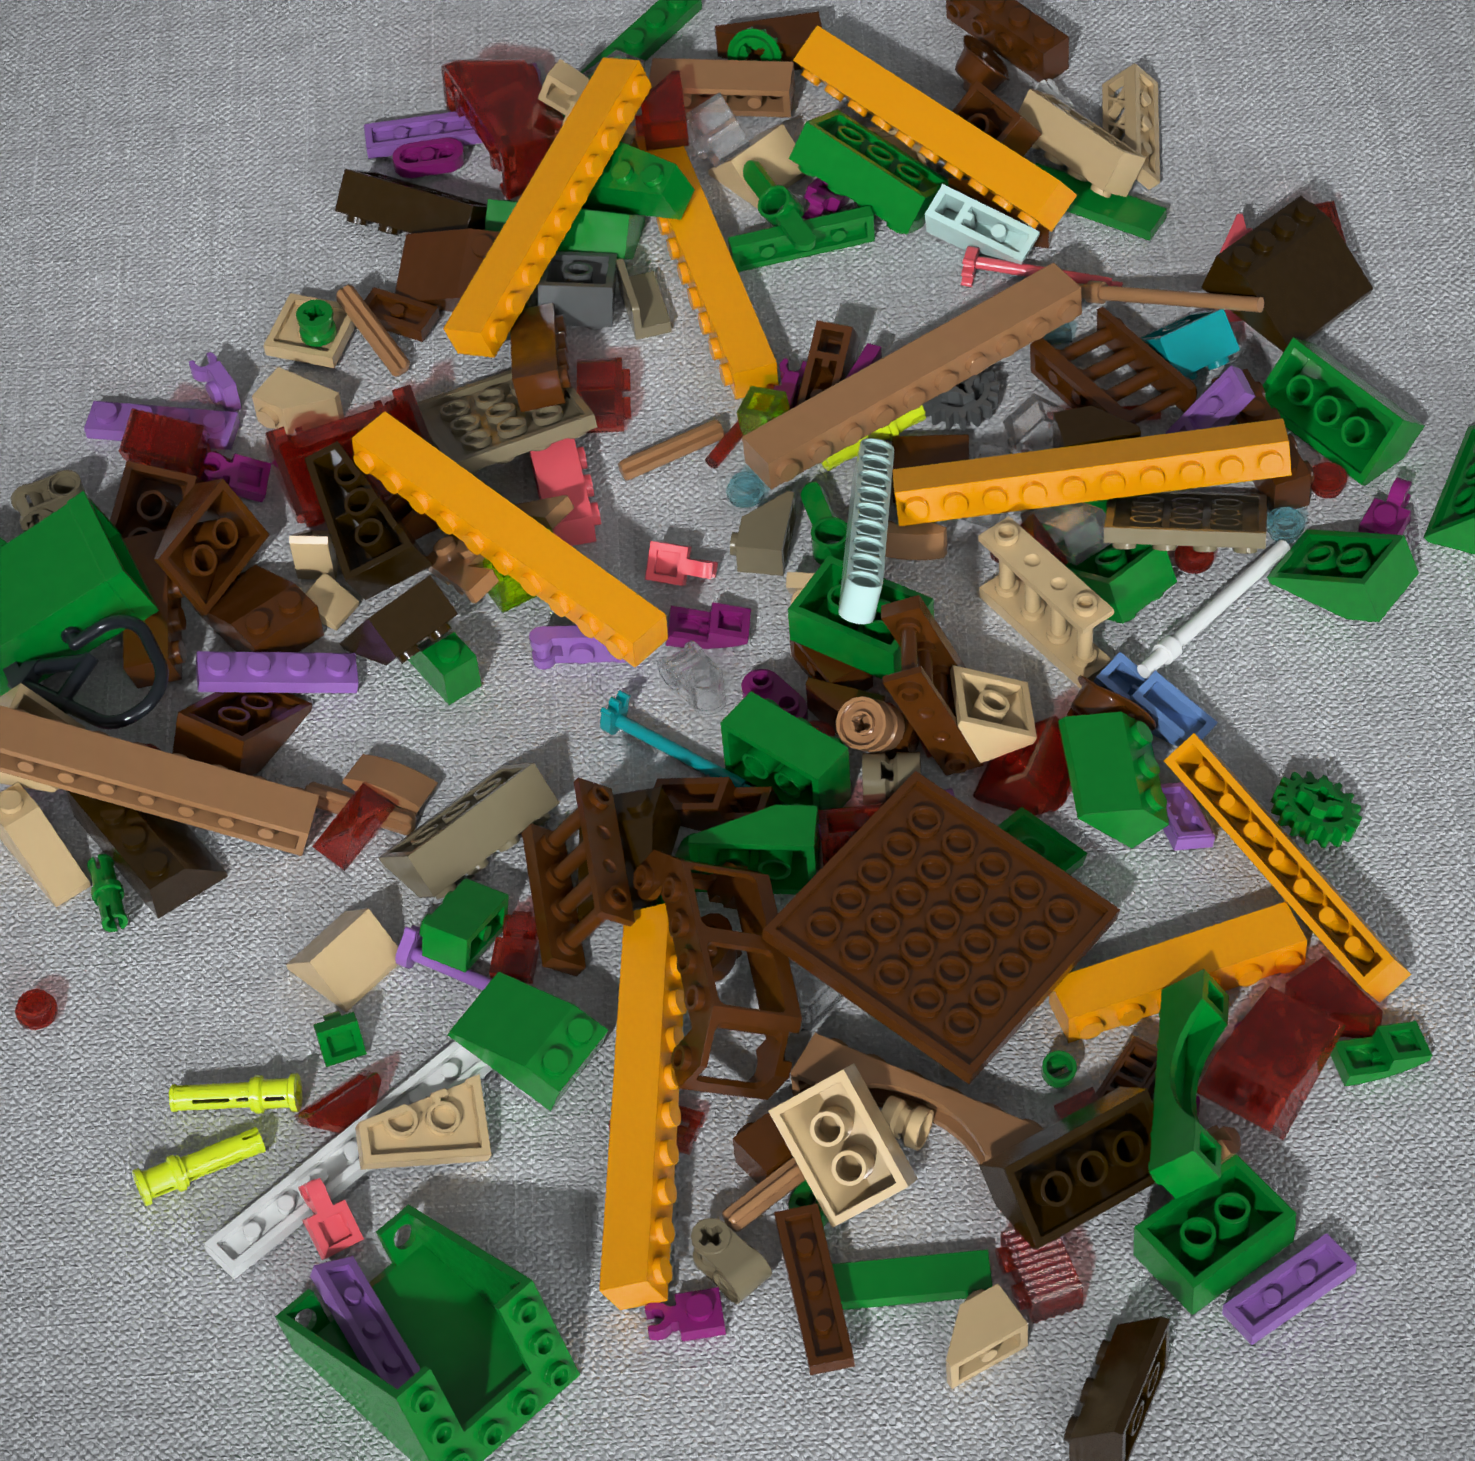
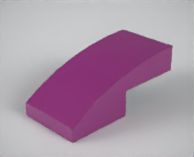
[665,602,751,649]

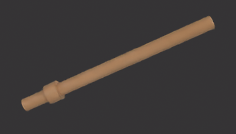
[1077,281,1264,312]

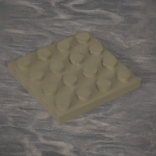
[408,369,597,475]
[1104,491,1267,554]

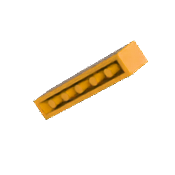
[1049,901,1307,1043]

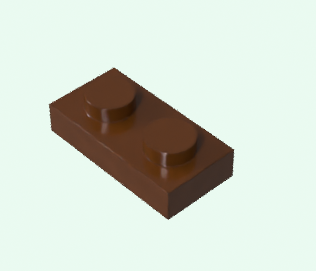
[364,287,440,342]

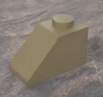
[730,491,796,576]

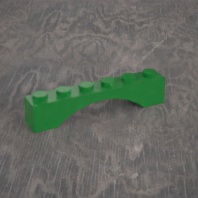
[1148,969,1229,1199]

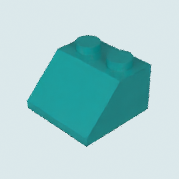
[1140,309,1240,380]

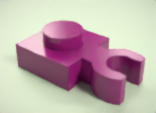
[201,452,271,503]
[645,1287,726,1342]

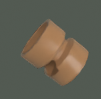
[836,696,905,753]

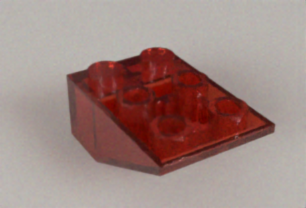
[1197,986,1346,1141]

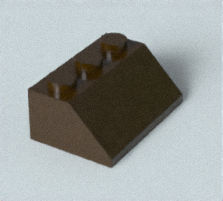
[1064,1316,1170,1461]

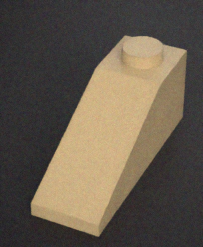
[0,782,91,907]

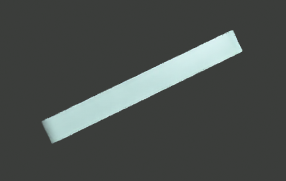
[838,438,894,624]

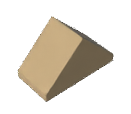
[289,530,339,580]

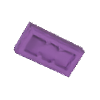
[1161,782,1215,851]

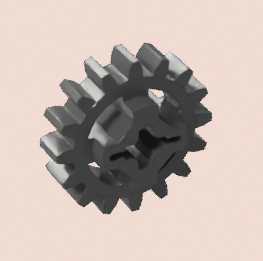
[922,370,999,430]

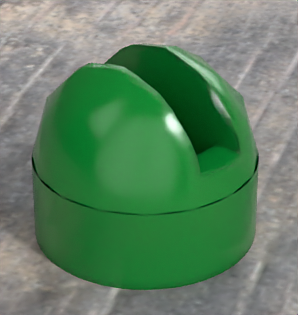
[1041,1050,1077,1089]

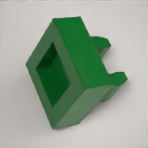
[313,1011,367,1067]

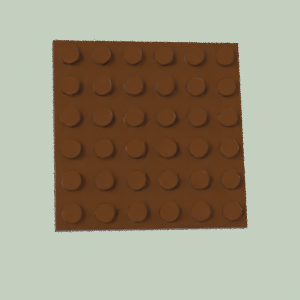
[761,771,1120,1084]

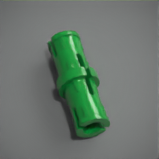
[87,854,128,932]

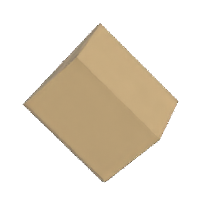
[708,124,806,209]
[950,665,1037,764]
[286,908,398,1012]

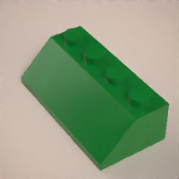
[789,109,949,235]
[485,199,646,259]
[1262,337,1425,486]
[1424,425,1475,554]

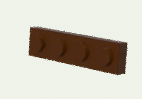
[774,1203,855,1375]

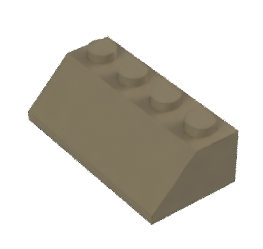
[378,763,559,900]

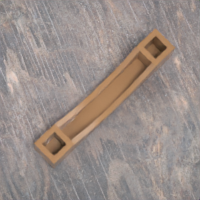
[791,1033,1044,1165]

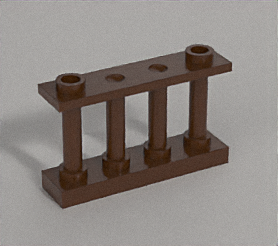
[1030,307,1197,425]
[881,595,984,776]
[522,777,635,977]

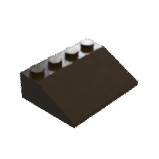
[1201,196,1373,352]

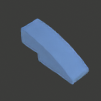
[1093,652,1218,747]

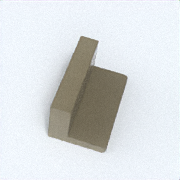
[616,258,672,340]

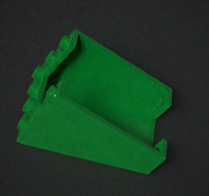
[275,1204,580,1461]

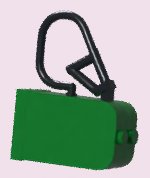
[0,491,169,730]

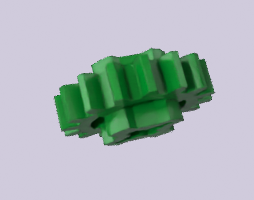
[1270,771,1362,848]

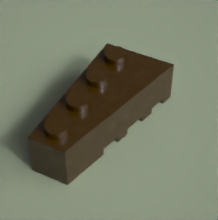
[304,441,433,600]

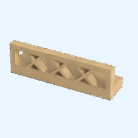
[1102,63,1160,190]

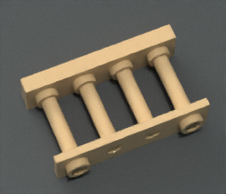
[978,516,1114,689]

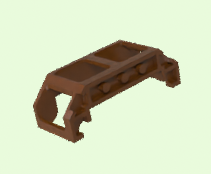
[633,850,802,1100]

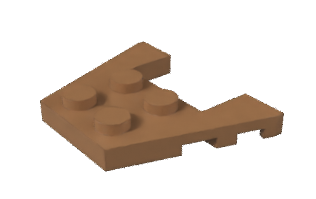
[427,495,575,603]

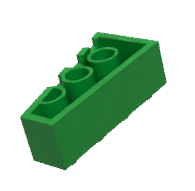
[582,141,695,220]

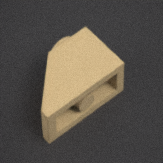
[252,367,344,434]
[946,1284,1028,1389]

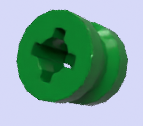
[296,300,337,347]

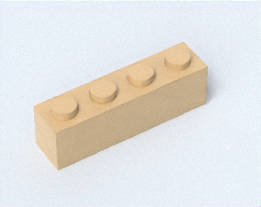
[1018,89,1146,198]

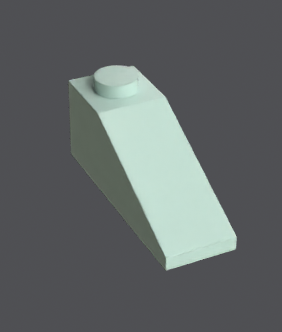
[925,184,1040,265]

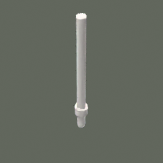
[1137,540,1290,679]

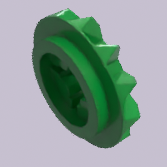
[728,27,783,61]

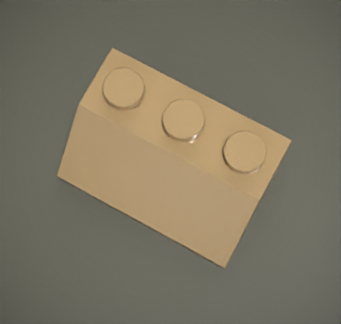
[768,1063,918,1228]

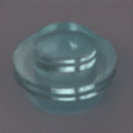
[726,472,765,508]
[1266,507,1305,543]

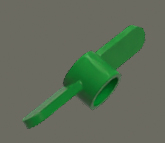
[743,160,816,251]
[801,482,847,565]

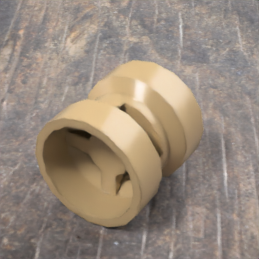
[881,1095,934,1151]

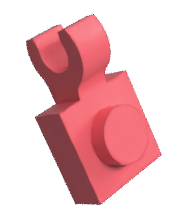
[645,540,718,586]
[298,1178,364,1260]

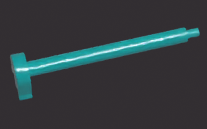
[600,690,752,787]

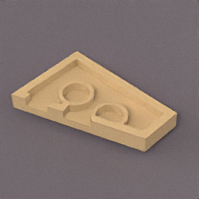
[355,1074,492,1170]

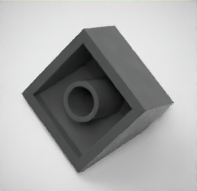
[538,251,617,330]

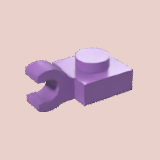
[189,352,242,412]

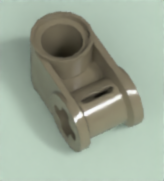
[10,470,86,532]
[691,1218,772,1304]

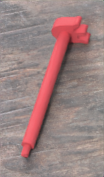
[961,246,1123,287]

